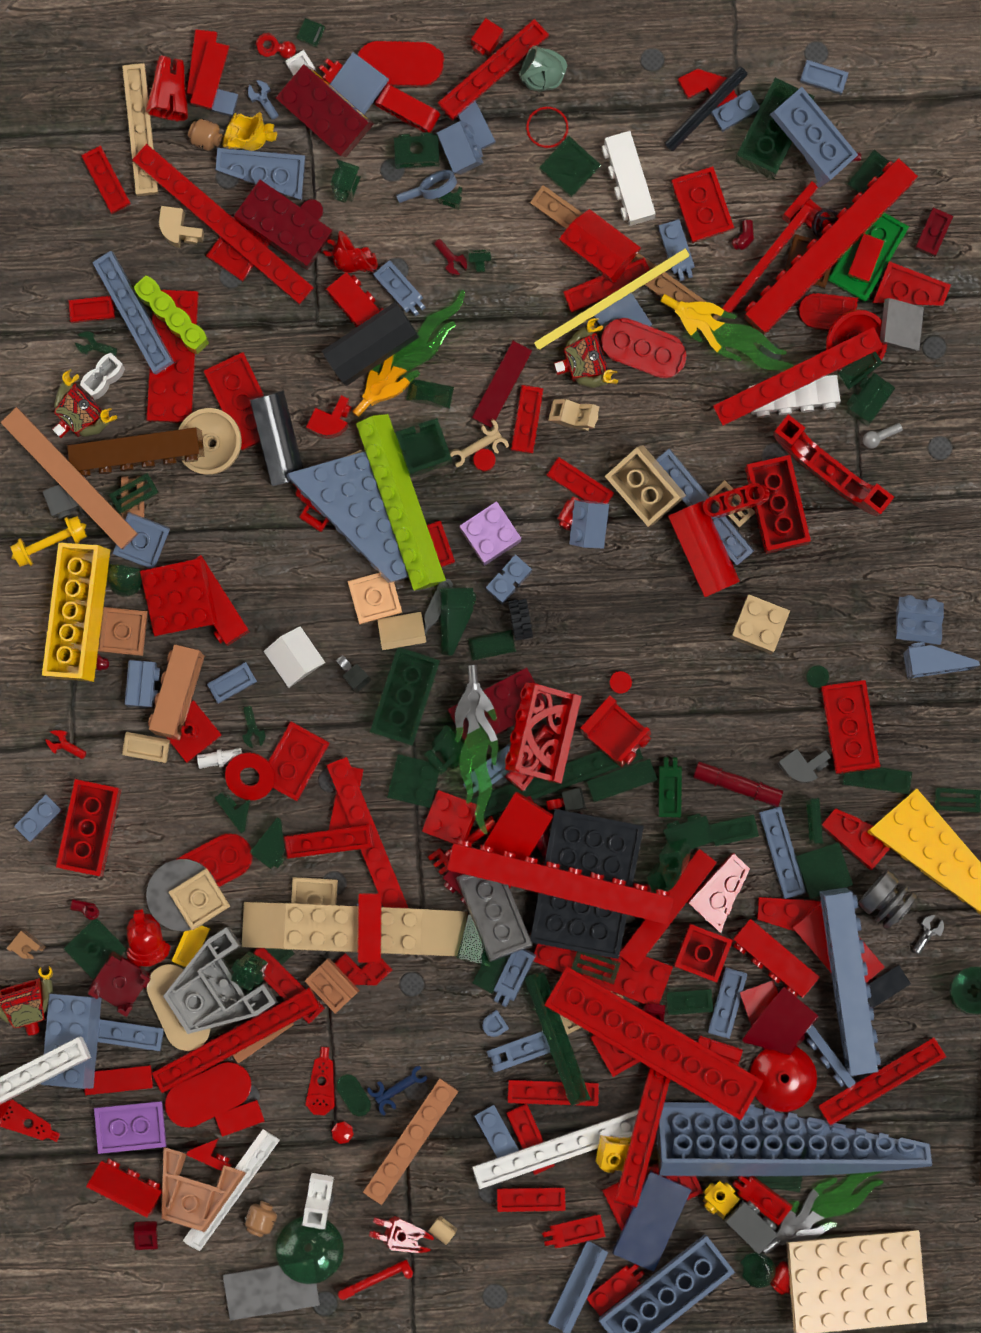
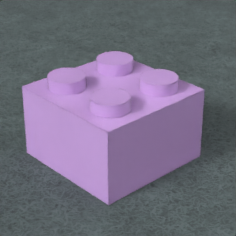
[460,501,521,566]

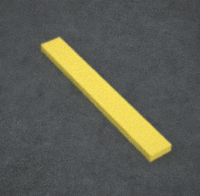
[534,248,689,350]

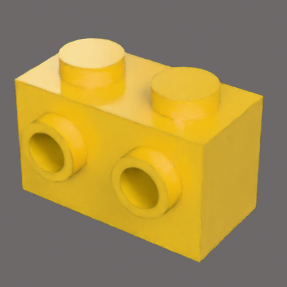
[596,1135,631,1173]

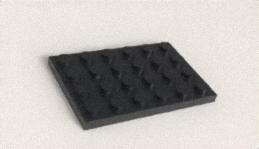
[530,809,644,959]

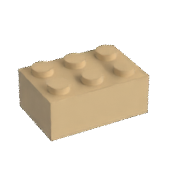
[605,445,687,527]

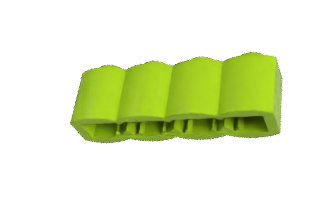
[134,276,209,354]

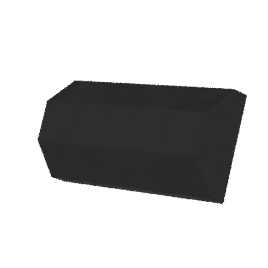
[322,301,420,386]

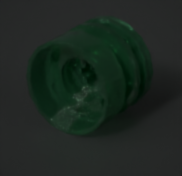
[949,967,981,1015]

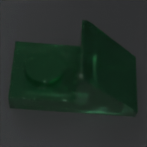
[215,793,251,834]

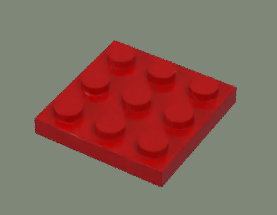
[140,558,217,636]

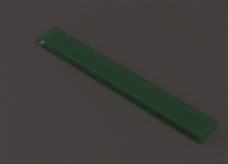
[468,748,643,821]

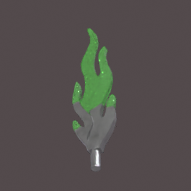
[455,665,498,834]
[763,1171,884,1254]

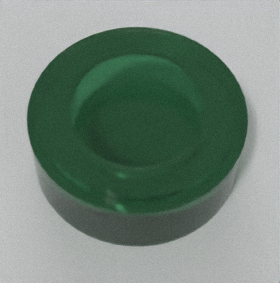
[806,665,829,688]

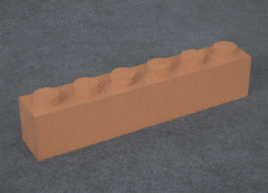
[363,1078,459,1205]

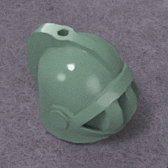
[519,45,567,92]

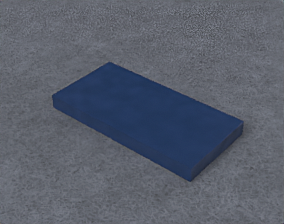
[612,1170,692,1272]

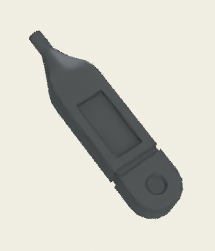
[424,579,453,635]

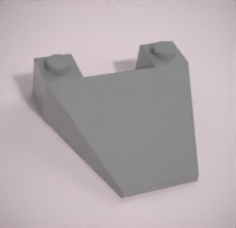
[163,927,278,1034]

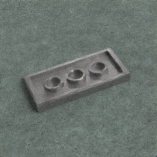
[456,874,532,962]
[223,1259,320,1321]

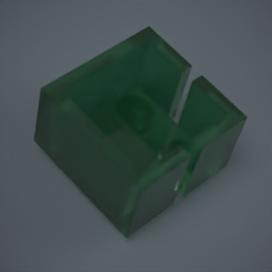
[395,418,452,478]

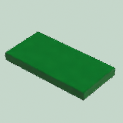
[827,213,909,303]

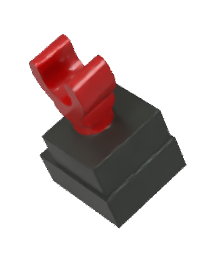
[546,788,586,811]

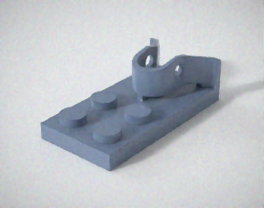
[770,87,858,187]

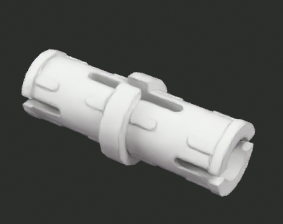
[197,748,243,769]

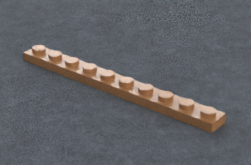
[530,185,720,320]

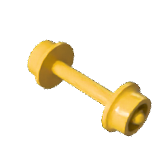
[10,516,87,567]

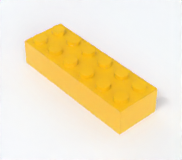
[42,543,110,682]

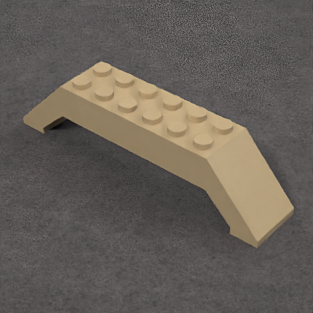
[242,902,468,957]

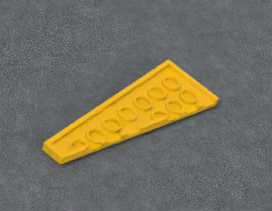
[867,789,981,915]

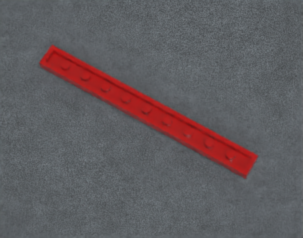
[132,143,314,305]

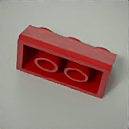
[559,209,642,283]
[86,1158,162,1218]

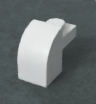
[302,1173,334,1229]

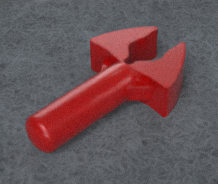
[46,730,86,759]

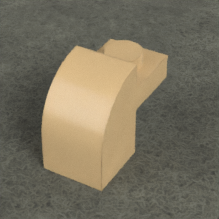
[159,206,204,248]
[548,399,599,431]

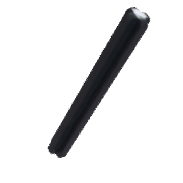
[665,66,748,152]

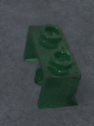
[331,159,361,203]

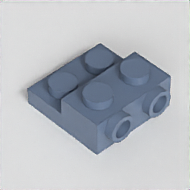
[896,595,944,645]

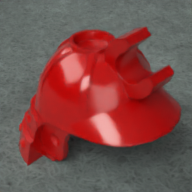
[323,230,378,273]
[126,909,171,966]

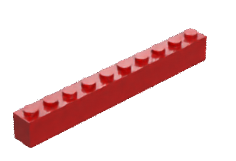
[744,158,918,336]
[447,840,674,925]

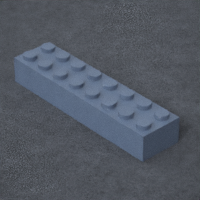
[819,888,881,1076]

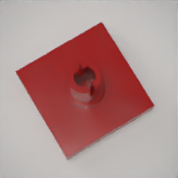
[166,700,222,763]

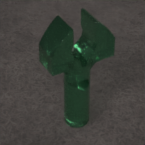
[75,331,117,356]
[242,706,266,748]

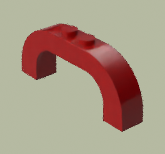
[773,414,894,516]

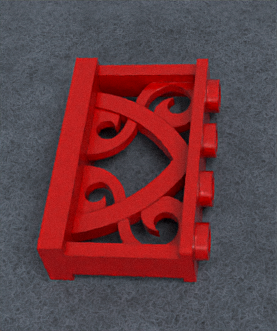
[505,683,582,783]

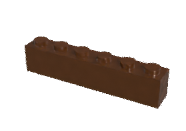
[67,427,205,477]

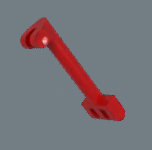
[428,816,497,875]
[338,1259,413,1300]

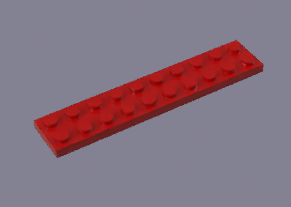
[545,966,764,1120]

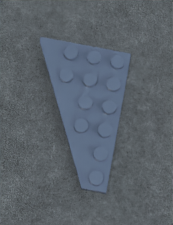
[286,451,409,583]

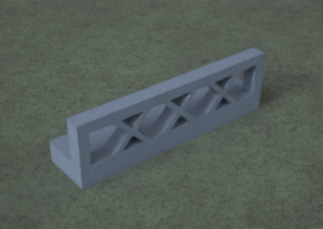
[548,1241,608,1333]

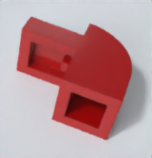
[306,395,352,439]

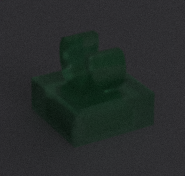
[438,186,462,210]
[468,249,491,272]

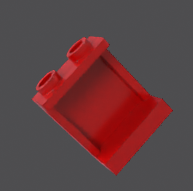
[580,695,651,768]

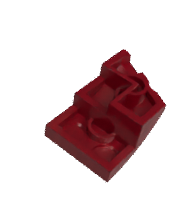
[742,987,819,1055]

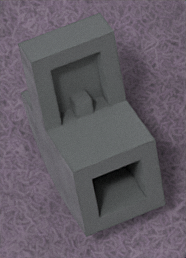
[777,749,831,783]

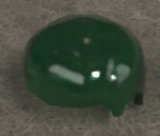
[741,1252,776,1289]

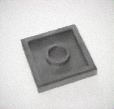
[880,298,924,351]

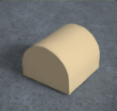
[428,1216,457,1245]

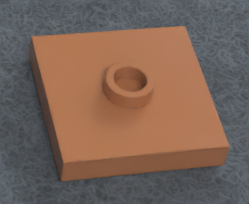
[98,607,148,656]

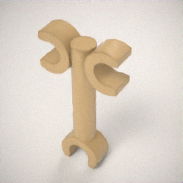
[449,419,509,467]

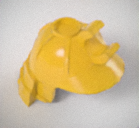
[223,112,277,151]

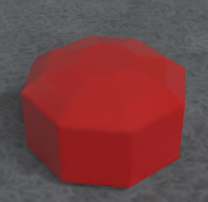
[331,1121,354,1144]

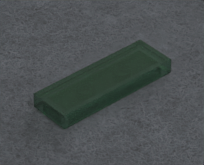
[587,759,657,803]
[842,767,912,794]

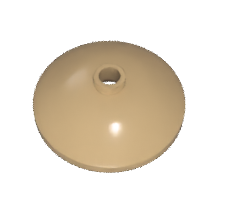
[178,408,242,475]

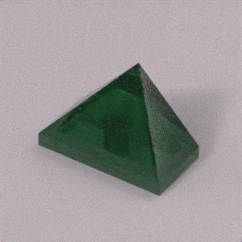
[406,379,454,409]

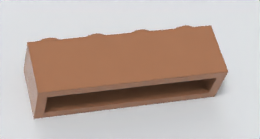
[148,645,205,740]

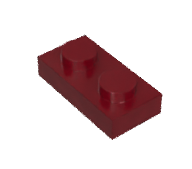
[915,207,953,257]

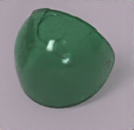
[107,564,143,597]

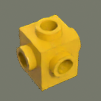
[703,1181,740,1219]

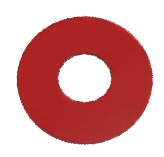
[225,752,275,801]

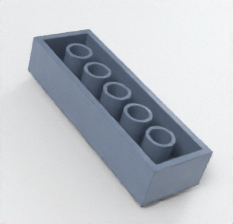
[598,1234,735,1333]

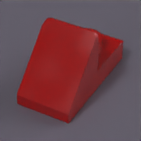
[186,1138,233,1171]

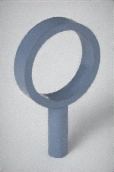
[397,170,457,203]

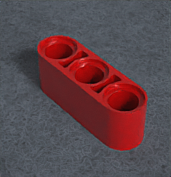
[374,84,441,134]
[703,483,770,518]

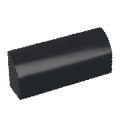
[249,390,304,486]

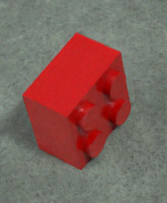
[673,924,733,983]

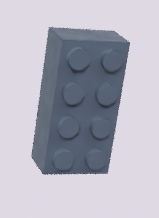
[41,994,102,1089]

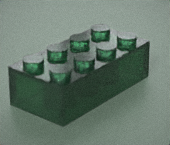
[735,77,815,180]
[370,647,441,747]

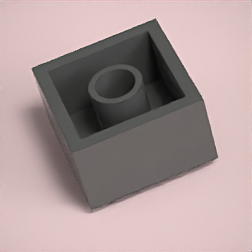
[723,1199,778,1254]

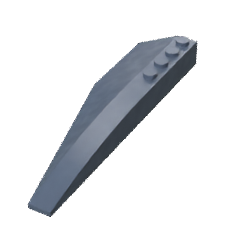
[657,1102,932,1176]

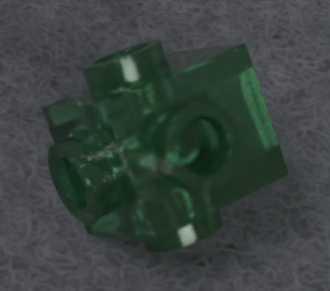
[231,952,268,991]

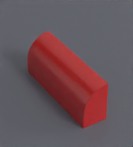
[668,501,740,597]

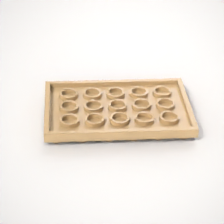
[786,1230,927,1333]

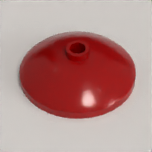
[826,309,888,376]
[750,1047,817,1112]

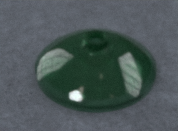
[276,1216,344,1284]

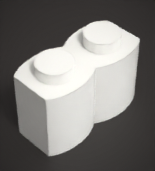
[80,353,125,400]

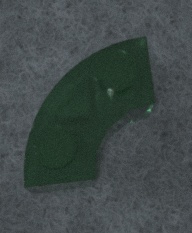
[646,838,690,893]

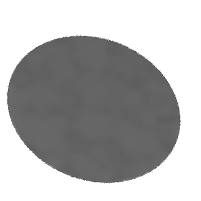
[146,859,216,931]

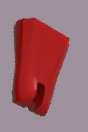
[146,55,188,122]

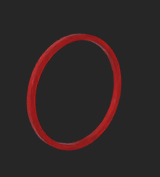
[527,107,568,148]

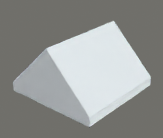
[264,626,325,688]

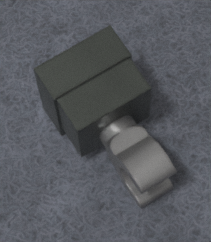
[336,655,372,693]

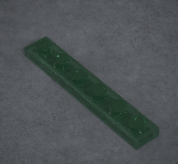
[525,972,591,1106]

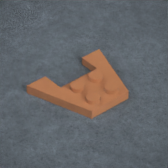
[162,1147,246,1232]

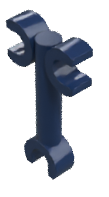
[367,1066,427,1116]

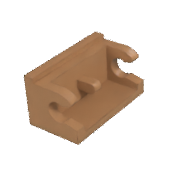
[7,931,46,959]

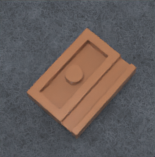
[305,958,360,1014]

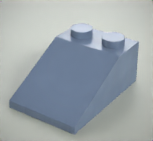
[903,642,980,679]

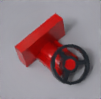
[782,181,838,238]

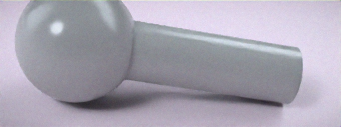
[863,423,903,449]

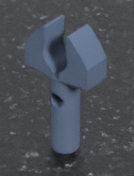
[248,80,278,120]

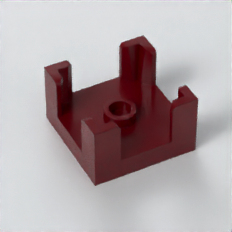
[88,951,151,1017]

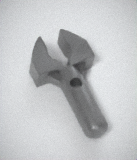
[912,915,944,955]

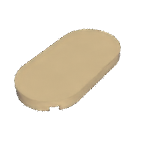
[147,964,211,1051]

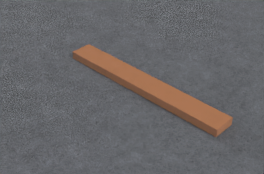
[1,407,138,550]

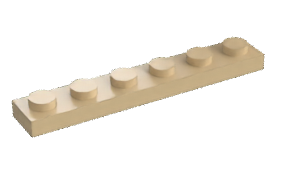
[122,63,159,196]

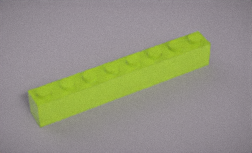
[356,414,446,591]

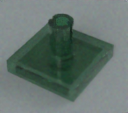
[63,918,128,980]

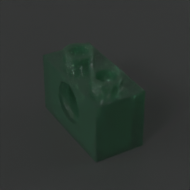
[394,133,440,169]

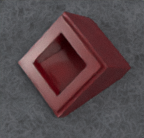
[133,1221,158,1250]

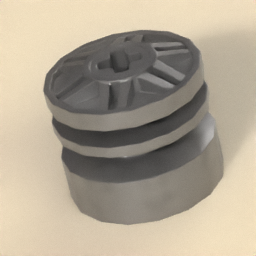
[858,869,918,930]

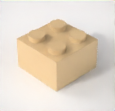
[731,594,790,655]

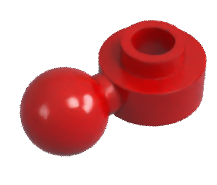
[256,33,296,59]

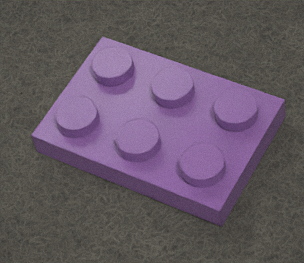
[94,1101,167,1154]

